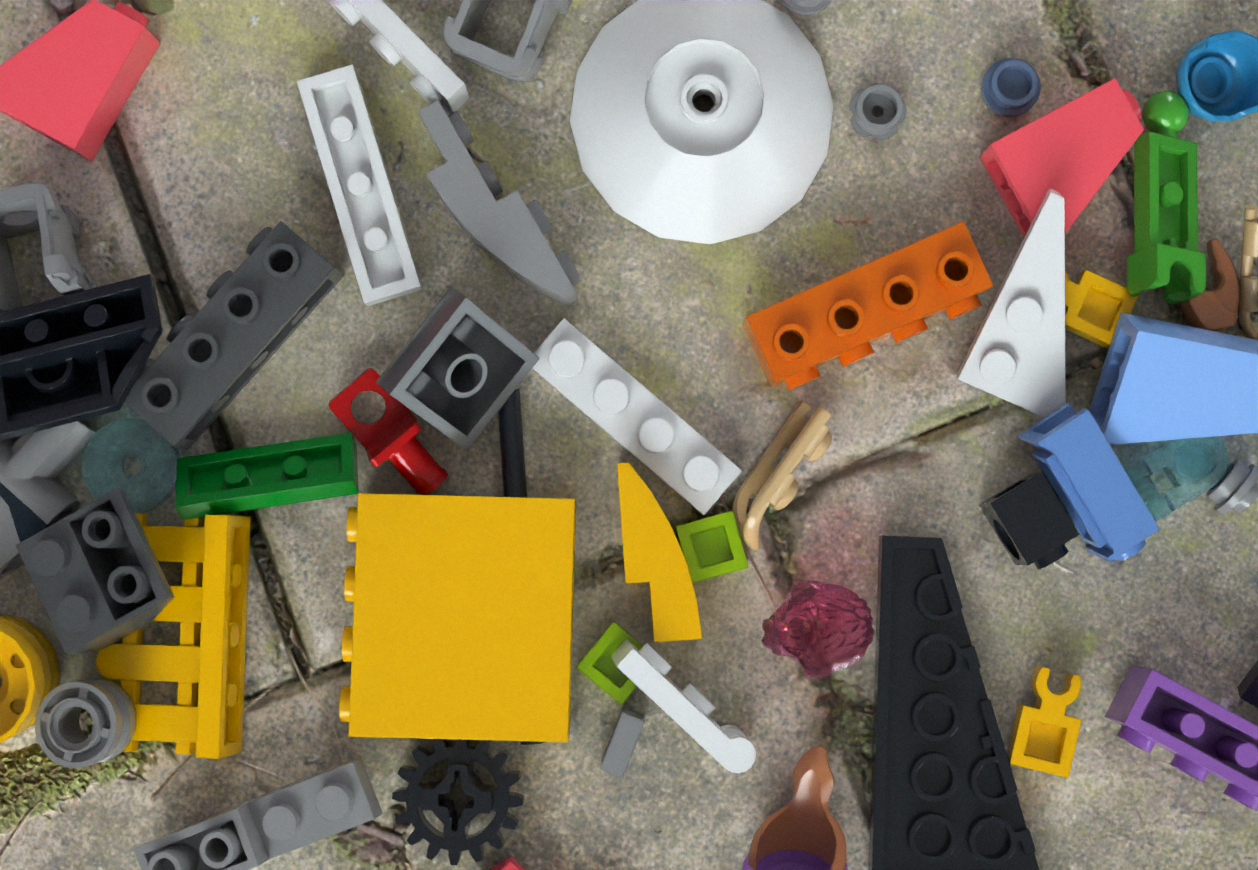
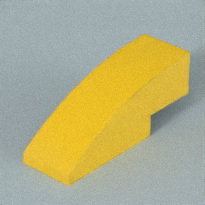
[617,462,702,642]

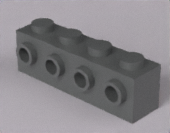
[124,221,344,450]

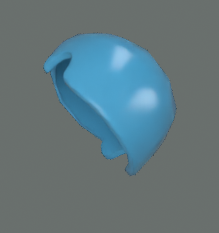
[1175,30,1258,123]

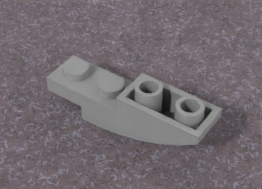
[418,100,582,306]
[134,757,383,870]

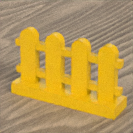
[96,514,251,759]

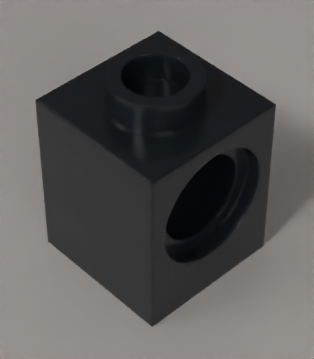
[979,472,1080,569]

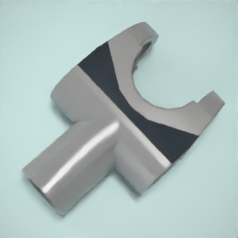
[0,419,98,578]

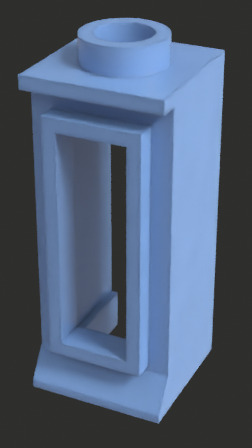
[1018,403,1160,562]

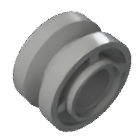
[35,678,136,768]

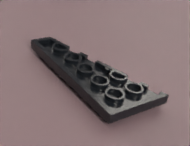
[869,535,1039,870]

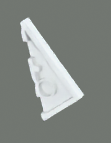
[957,188,1066,417]

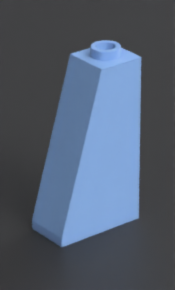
[1089,312,1258,445]

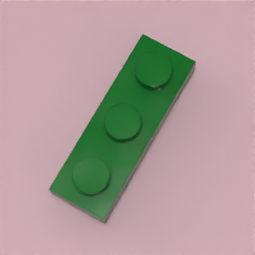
[175,432,359,520]

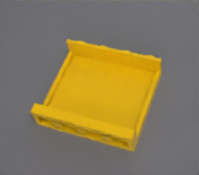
[339,493,576,742]

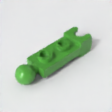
[1127,91,1206,304]

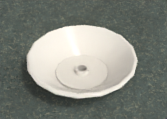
[569,0,834,245]

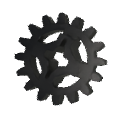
[392,739,524,865]

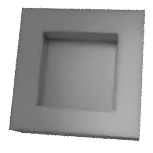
[600,707,645,778]

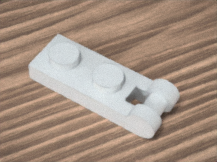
[611,639,756,773]

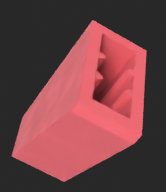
[0,0,160,162]
[979,78,1144,237]

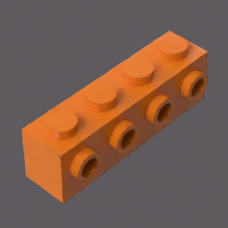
[742,221,993,391]

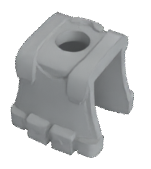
[443,0,573,82]
[0,183,96,312]

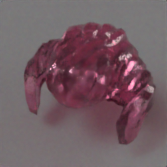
[761,580,875,679]

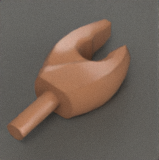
[1179,238,1241,333]

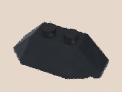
[0,274,163,440]

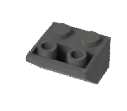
[16,488,175,654]

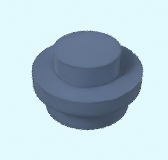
[981,58,1041,117]

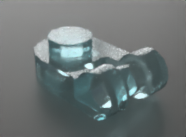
[1123,436,1229,522]

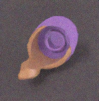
[743,745,848,870]

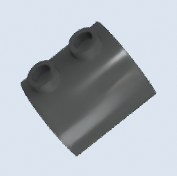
[376,287,540,451]

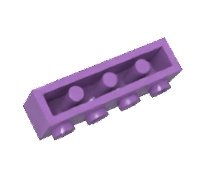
[1104,664,1258,811]

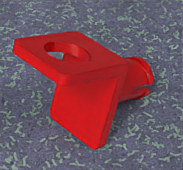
[329,368,448,495]

